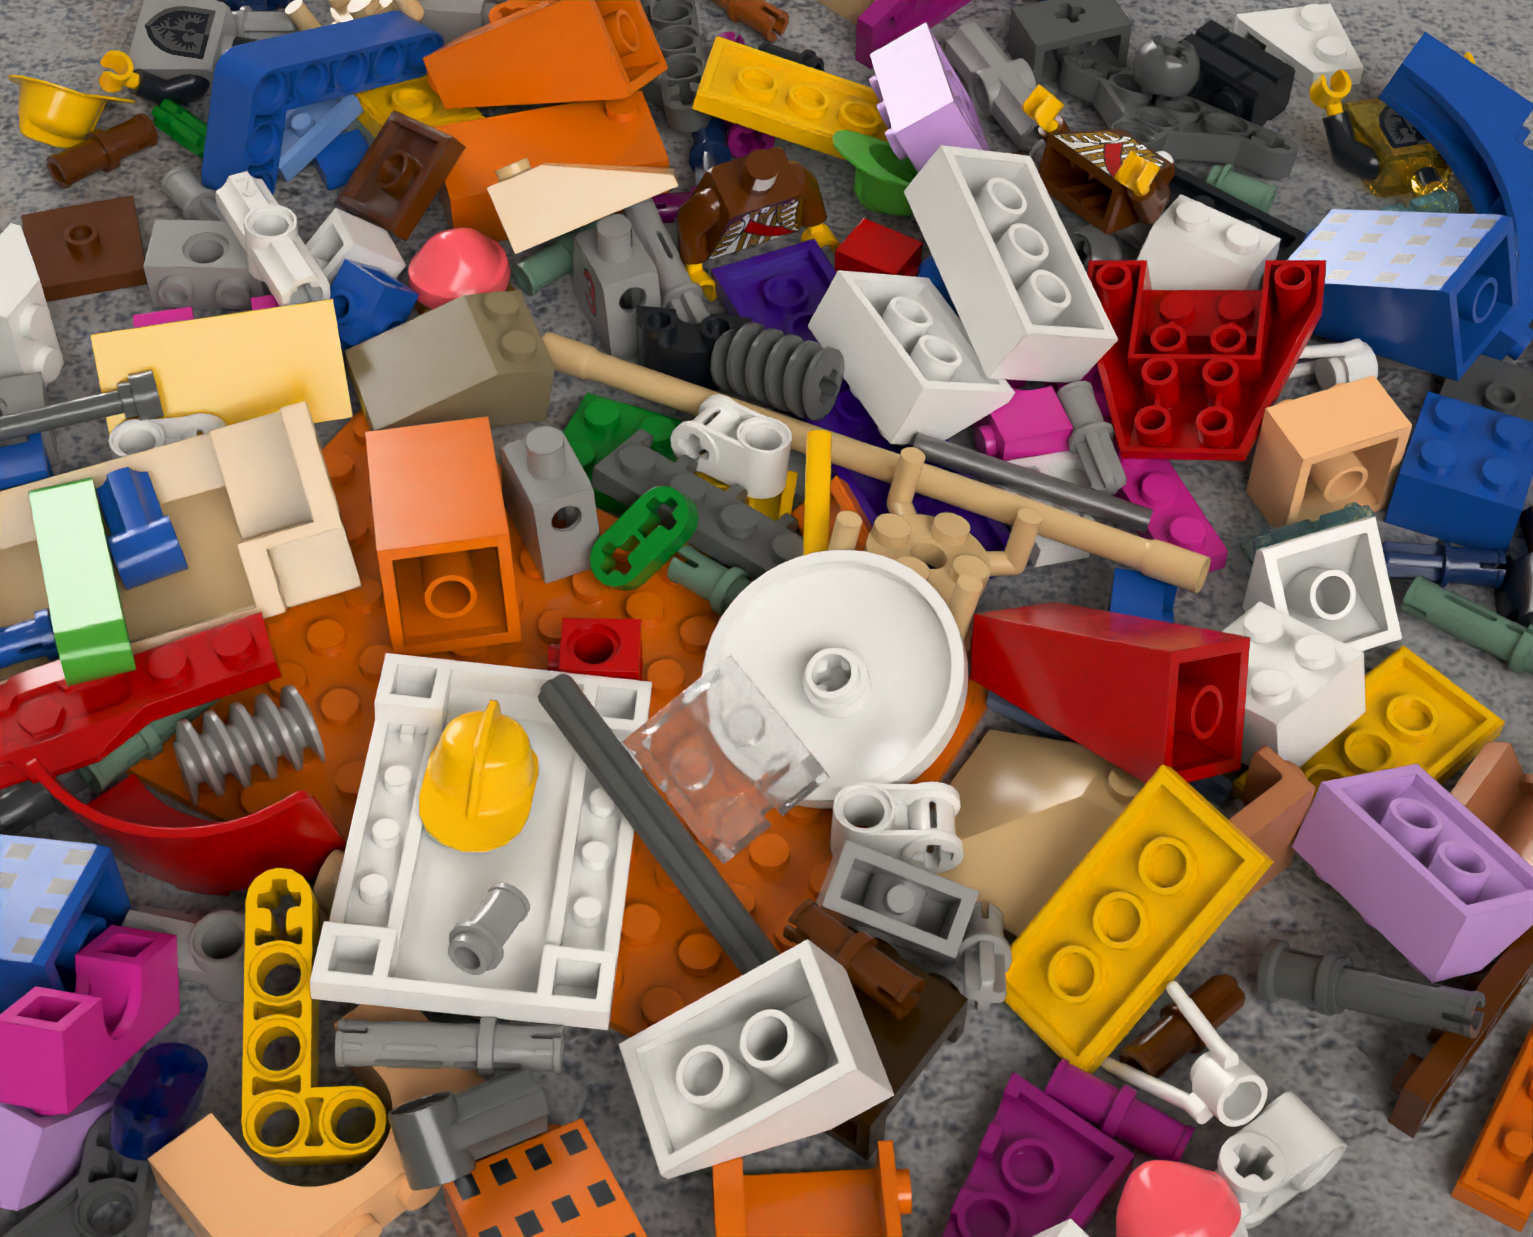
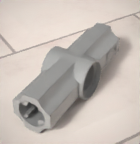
[945,22,1043,154]

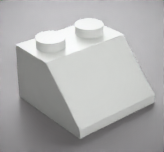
[1137,194,1281,290]
[0,223,64,387]

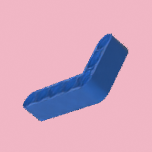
[201,11,444,195]

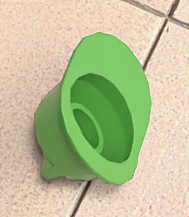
[832,130,918,216]

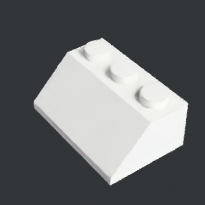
[808,270,1015,446]

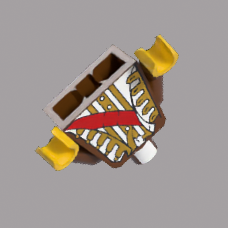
[1021,84,1175,235]
[677,147,840,302]

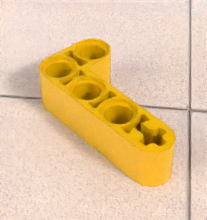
[241,868,391,1167]

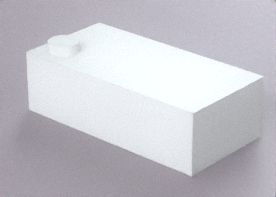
[904,145,1118,383]

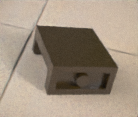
[824,926,968,1161]

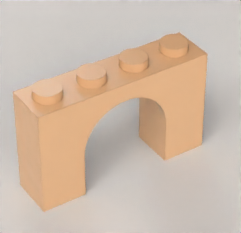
[148,1004,486,1237]

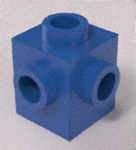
[329,259,420,350]

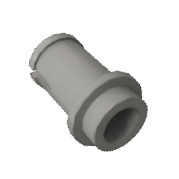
[448,882,530,975]

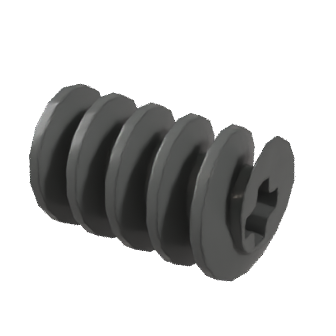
[710,321,845,422]

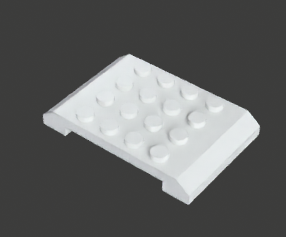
[310,653,652,1030]

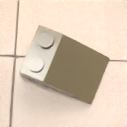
[344,290,555,431]

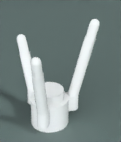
[1288,338,1378,390]
[1100,981,1268,1127]

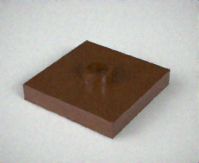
[336,110,466,242]
[21,195,148,302]

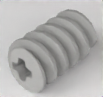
[173,684,325,806]

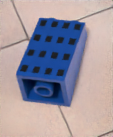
[1288,209,1519,382]
[0,834,132,1014]

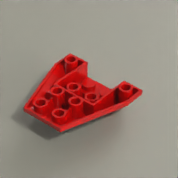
[1087,260,1326,461]

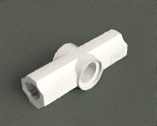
[216,171,330,306]

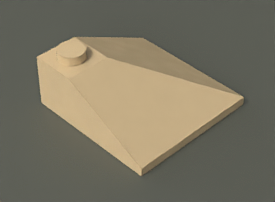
[487,158,678,254]
[927,729,1146,942]

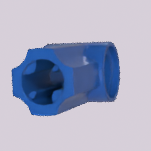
[96,466,189,591]

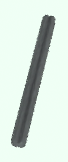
[538,673,780,975]

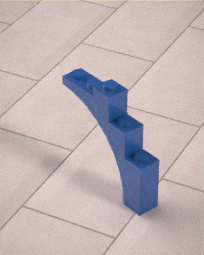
[1378,32,1533,361]

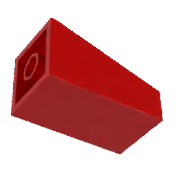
[970,602,1250,783]

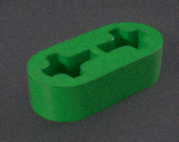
[590,486,699,591]

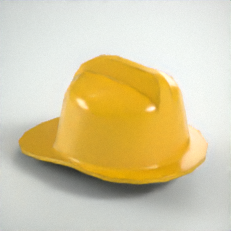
[8,74,137,148]
[419,699,539,852]

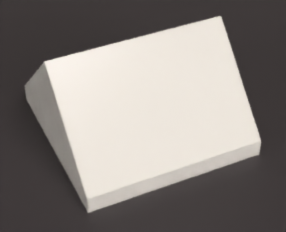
[1242,516,1402,651]

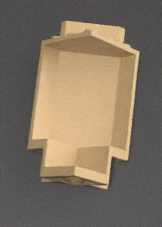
[0,401,362,685]

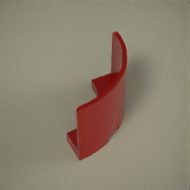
[26,757,347,896]

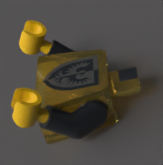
[1309,52,1475,206]

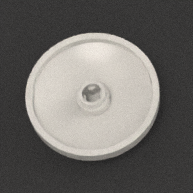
[702,550,968,809]

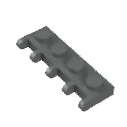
[591,429,803,582]

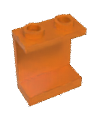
[712,1140,912,1237]

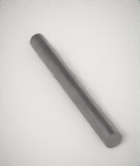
[913,432,1153,533]

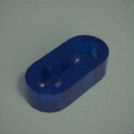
[108,1042,208,1161]

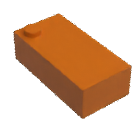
[433,91,670,242]

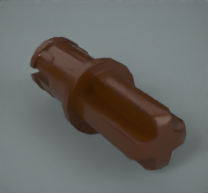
[1119,974,1246,1079]

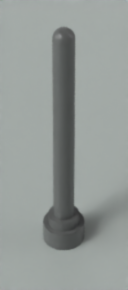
[0,369,164,442]

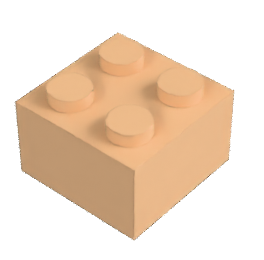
[1246,375,1412,542]

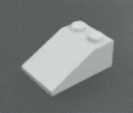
[619,939,894,1179]

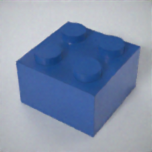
[1384,391,1533,555]

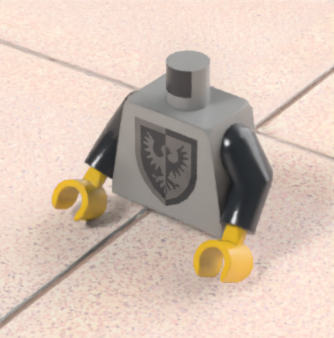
[98,0,259,106]

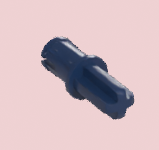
[689,116,732,186]
[1381,539,1506,589]

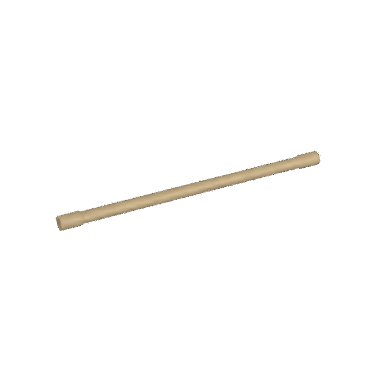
[542,332,1211,594]

